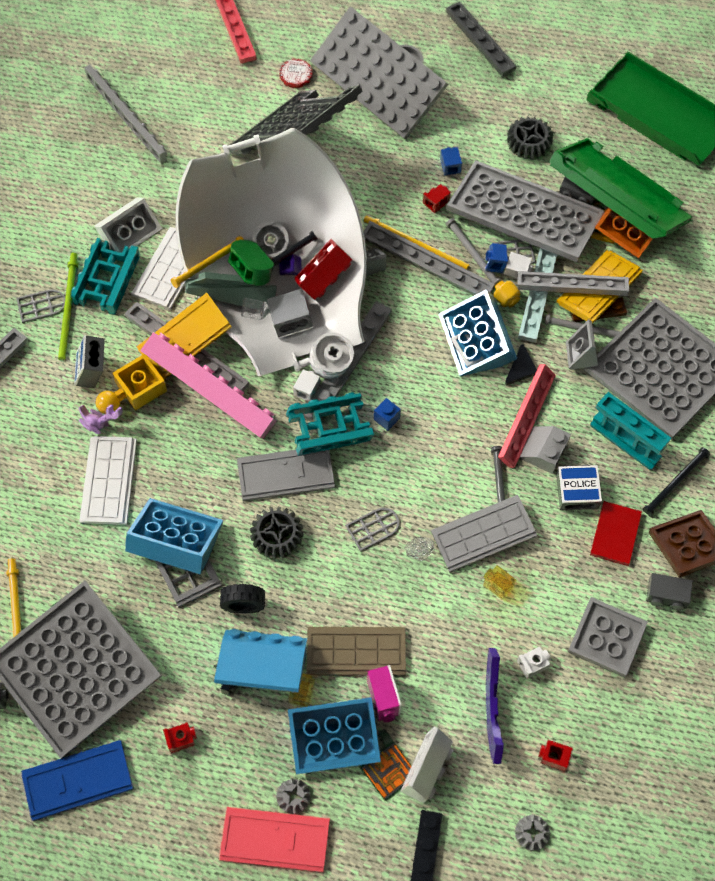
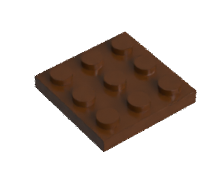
[649,510,715,578]

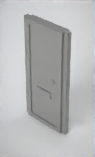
[237,450,335,501]
[431,495,537,573]

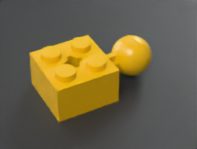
[95,354,167,414]

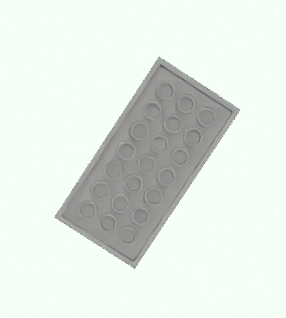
[310,6,449,139]
[446,161,604,262]

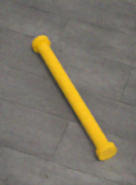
[170,236,244,288]

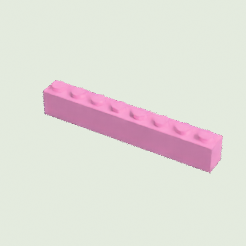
[140,332,277,439]

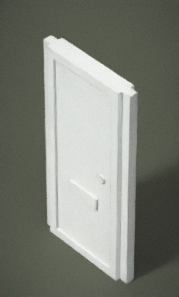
[131,227,185,310]
[79,436,137,525]

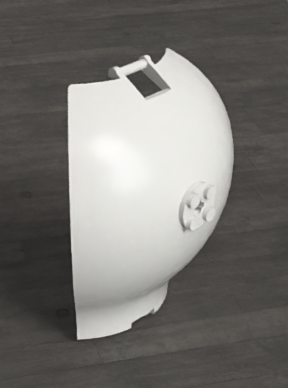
[176,128,366,376]

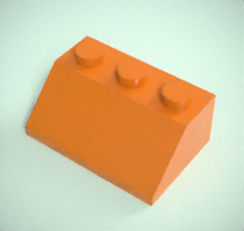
[594,207,652,258]

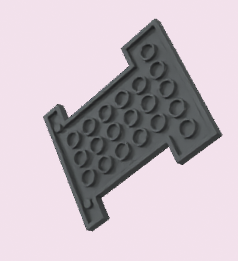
[228,85,363,155]

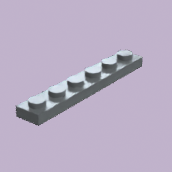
[446,1,516,77]

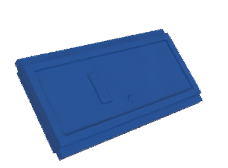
[21,740,133,821]

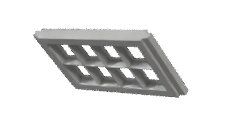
[155,560,222,608]

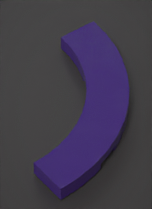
[486,648,504,764]

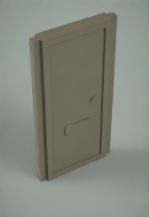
[307,627,406,676]

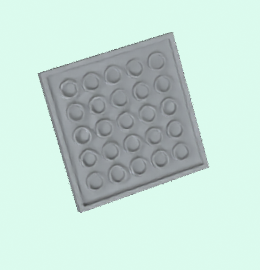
[584,298,715,440]
[0,580,162,759]

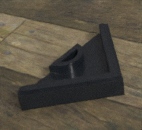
[505,344,537,386]

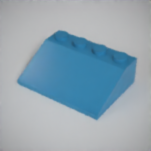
[439,289,517,376]
[125,498,223,574]
[214,629,307,692]
[288,697,381,774]

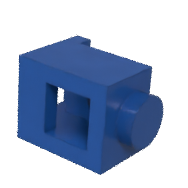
[485,243,508,273]

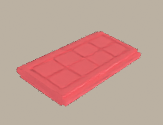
[219,807,330,873]

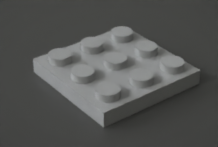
[568,597,648,677]

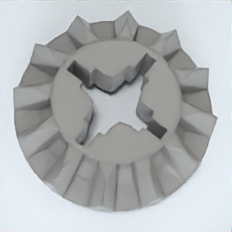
[276,778,311,814]
[515,814,550,851]

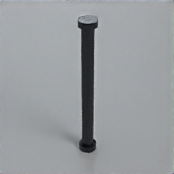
[271,231,318,266]
[643,447,710,517]

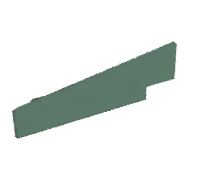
[185,272,277,313]

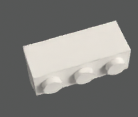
[94,198,162,253]
[400,726,453,803]

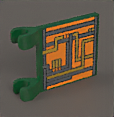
[358,729,412,801]

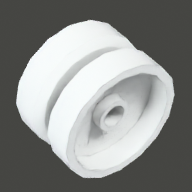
[309,332,354,379]

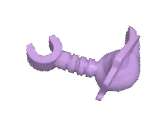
[79,405,123,434]

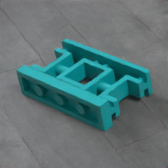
[71,237,140,315]
[286,392,374,456]
[590,392,671,470]

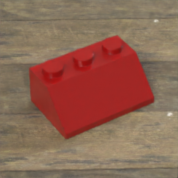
[294,239,353,300]

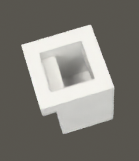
[517,647,551,679]

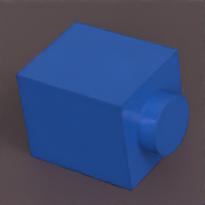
[440,147,462,176]
[374,398,401,431]

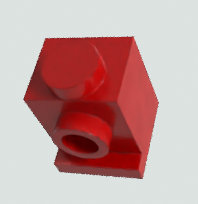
[422,184,451,213]
[163,722,197,754]
[538,740,573,772]

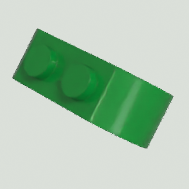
[228,240,274,286]

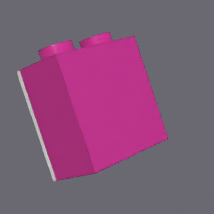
[367,665,402,723]

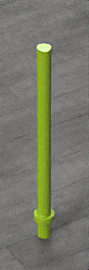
[58,253,78,360]

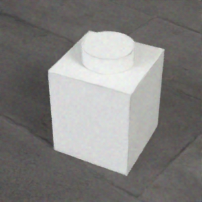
[504,252,533,278]
[293,369,320,402]

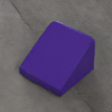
[279,254,302,276]

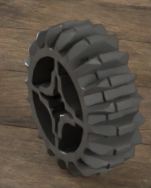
[507,116,553,159]
[250,506,303,559]

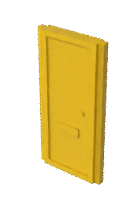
[557,250,643,324]
[137,293,232,379]

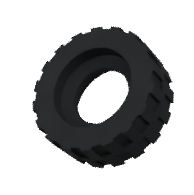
[220,584,265,613]

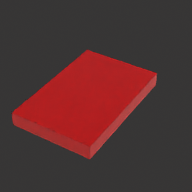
[590,501,642,566]

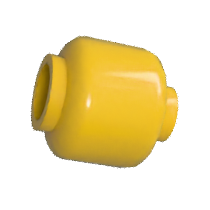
[493,280,521,308]

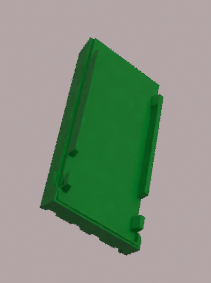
[586,51,715,166]
[549,138,693,239]

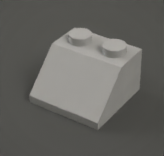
[519,426,571,474]

